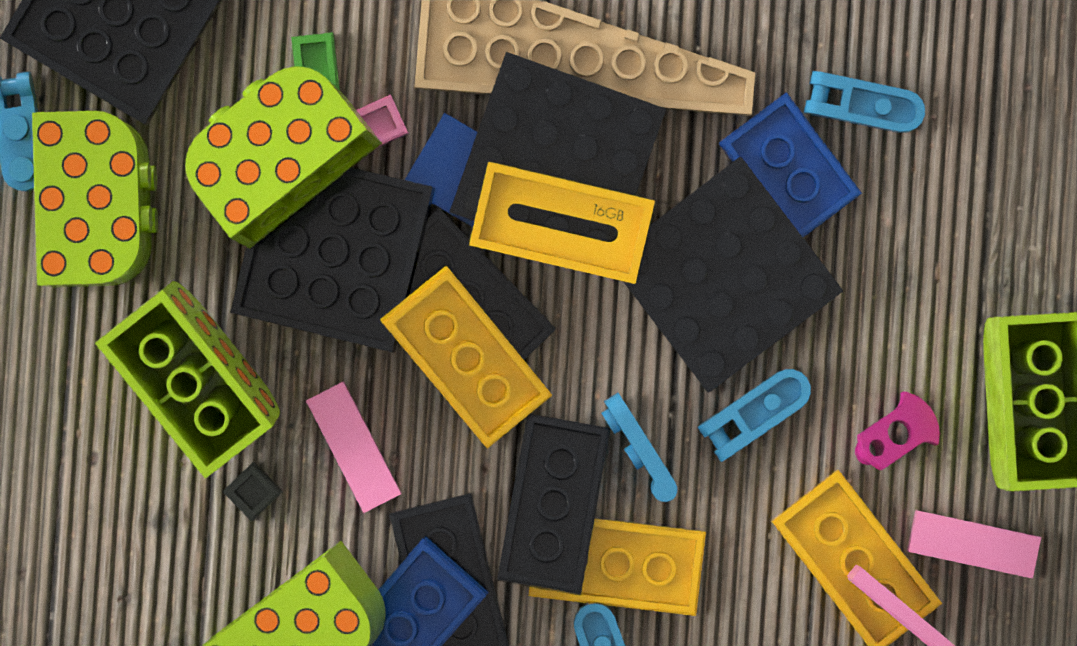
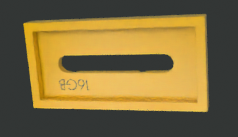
[469,161,655,284]

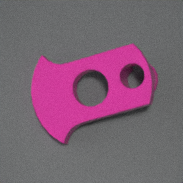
[855,392,940,470]

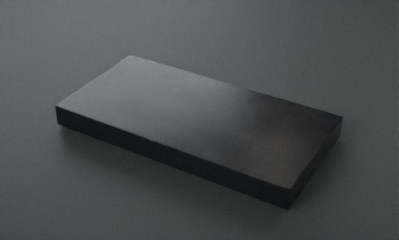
[409,208,556,360]
[497,414,610,596]
[389,493,509,646]

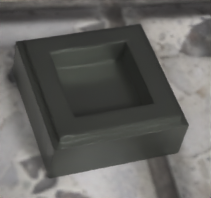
[222,462,283,522]

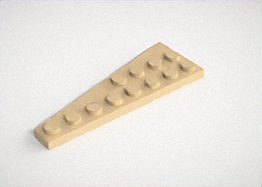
[415,0,755,116]

